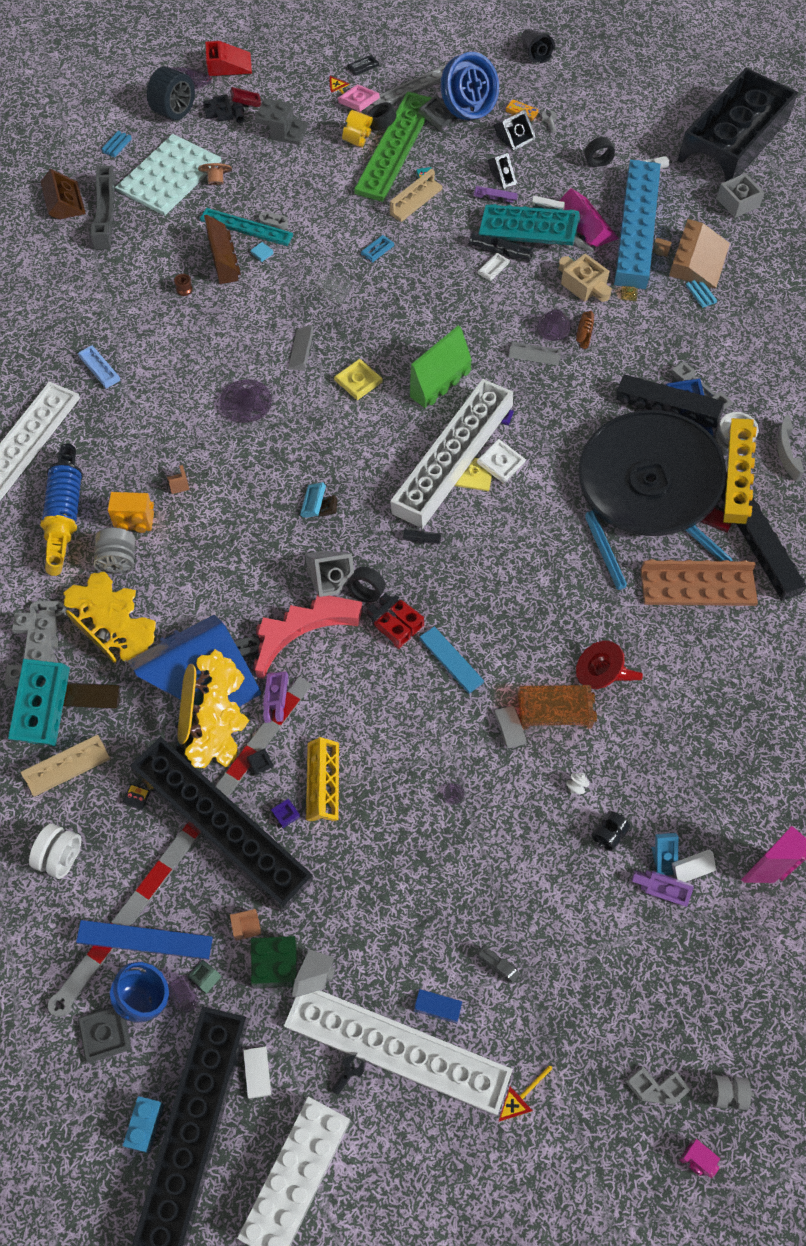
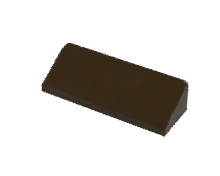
[63,683,120,709]

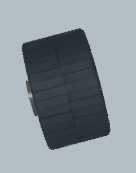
[146,66,195,121]

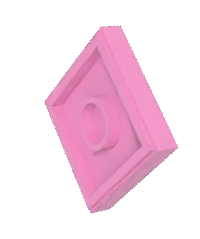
[338,84,380,112]

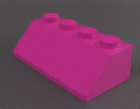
[559,188,619,247]
[741,826,806,883]

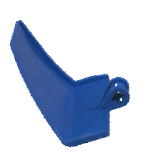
[127,615,261,707]

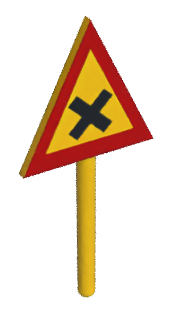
[330,76,350,94]
[498,1066,552,1122]

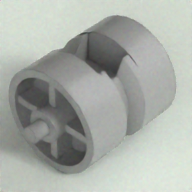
[707,1075,754,1110]

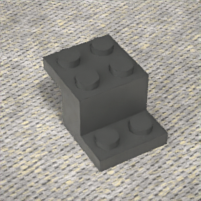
[255,98,308,145]

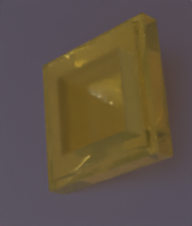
[621,286,638,301]

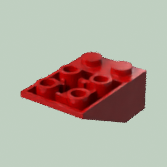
[205,41,252,76]

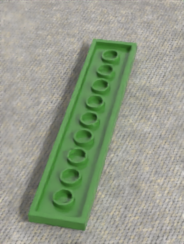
[354,91,431,202]

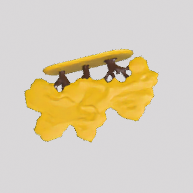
[177,649,249,768]

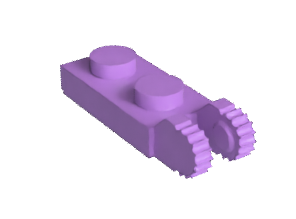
[263,672,289,723]

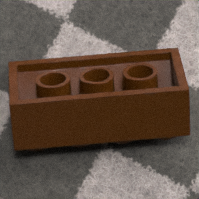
[204,215,241,284]

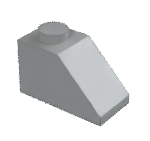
[292,949,336,997]

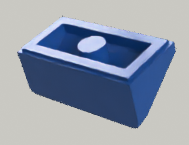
[414,989,462,1024]

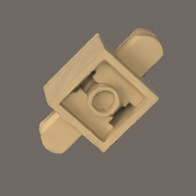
[558,254,612,302]

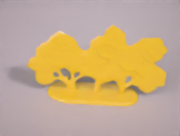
[63,572,156,663]

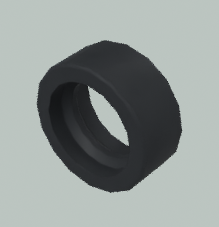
[367,102,396,130]
[584,137,615,168]
[347,567,386,603]

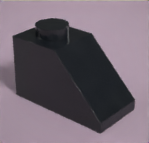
[487,153,517,189]

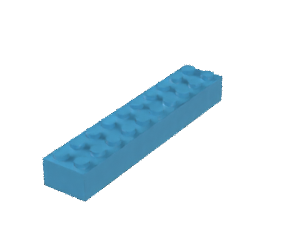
[614,159,661,289]

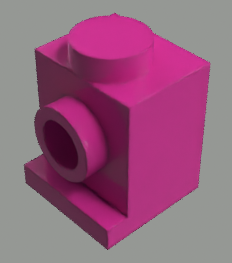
[679,1139,720,1179]

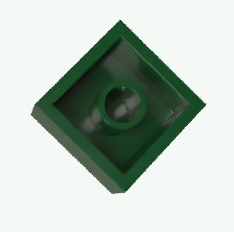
[251,936,298,989]

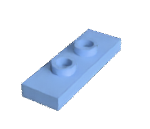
[78,345,121,389]

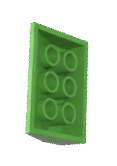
[410,325,472,408]

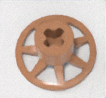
[198,163,232,185]

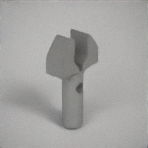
[541,110,557,133]

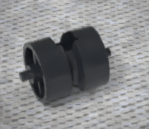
[591,811,630,851]

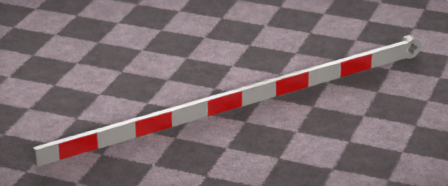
[48,677,312,1018]

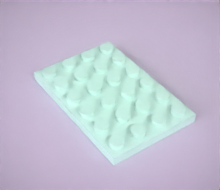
[115,134,221,216]

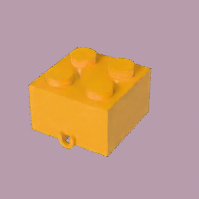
[108,492,154,533]

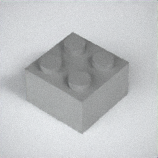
[716,173,764,218]

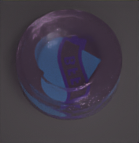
[444,784,465,805]

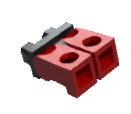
[367,593,424,649]

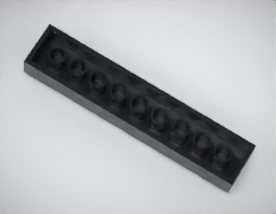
[130,736,313,913]
[132,1006,249,1246]

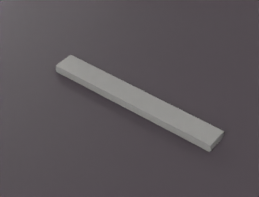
[362,65,446,115]

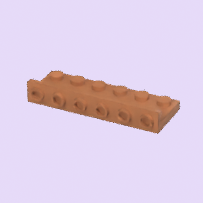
[640,559,758,606]

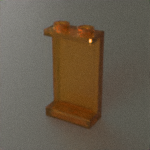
[518,685,597,730]

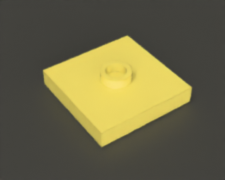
[334,359,383,400]
[454,458,492,491]

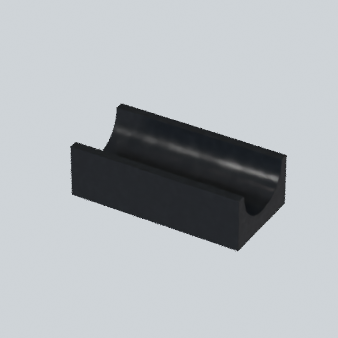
[677,68,799,182]

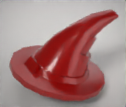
[576,640,643,690]

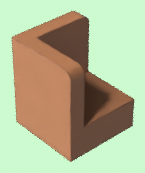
[167,465,189,494]
[230,909,261,941]

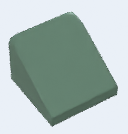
[188,960,222,994]

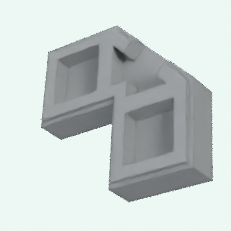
[625,1066,691,1105]

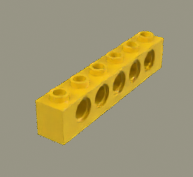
[723,418,757,524]

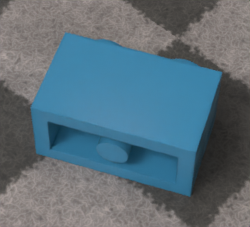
[123,1096,165,1154]

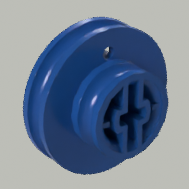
[440,52,499,120]

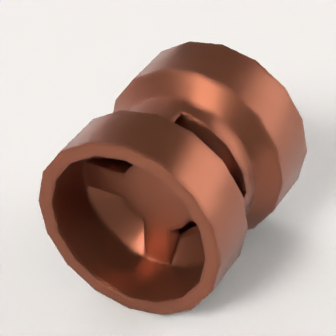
[174,274,193,296]

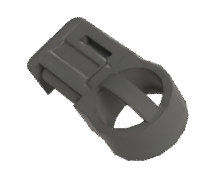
[477,945,520,984]

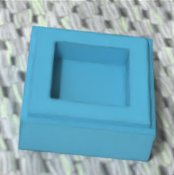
[250,242,273,262]

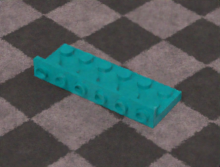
[479,204,580,246]

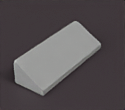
[288,325,313,371]
[509,342,561,365]

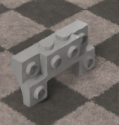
[4,613,58,687]

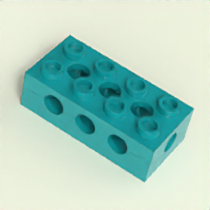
[8,659,70,747]

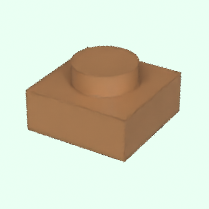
[652,238,672,257]

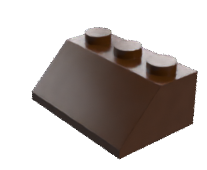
[40,169,86,219]

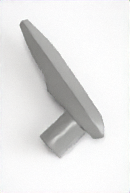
[565,237,595,252]

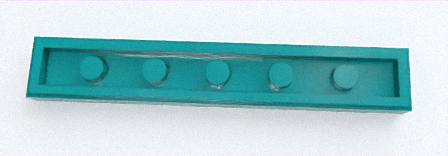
[200,208,293,246]

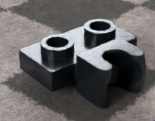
[203,94,233,121]

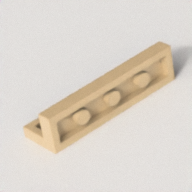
[390,169,442,222]
[21,735,110,797]

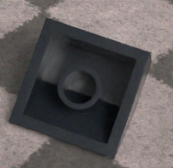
[493,109,537,151]

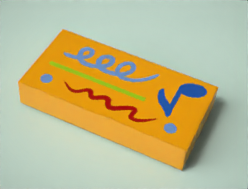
[505,99,539,122]

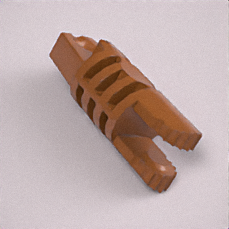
[576,310,594,349]

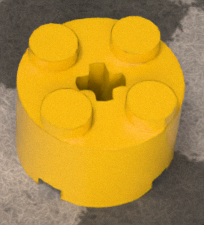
[342,110,373,148]

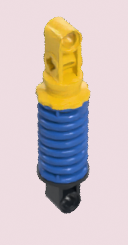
[40,443,83,576]

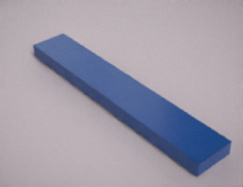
[76,920,213,960]

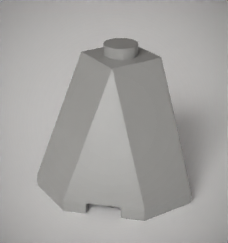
[305,551,354,597]

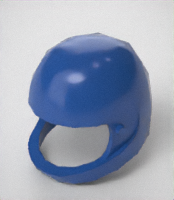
[110,962,169,1023]

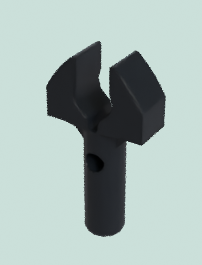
[332,1053,365,1095]

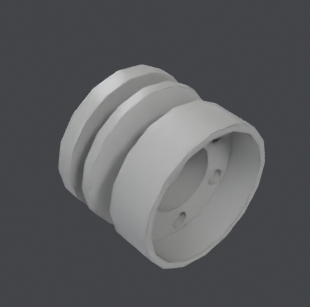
[93,528,135,575]

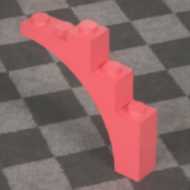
[253,594,362,679]

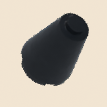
[521,29,555,64]

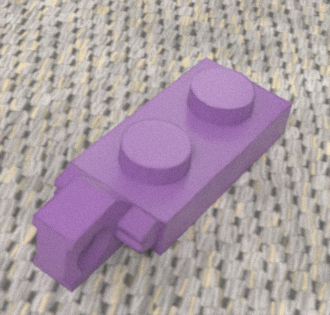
[474,186,518,203]
[632,870,694,907]

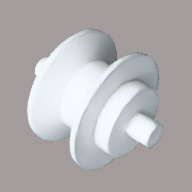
[566,773,589,794]

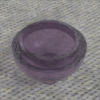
[537,309,571,341]

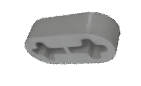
[259,212,288,230]
[29,601,67,620]

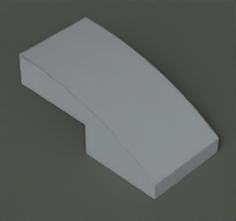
[494,706,526,749]

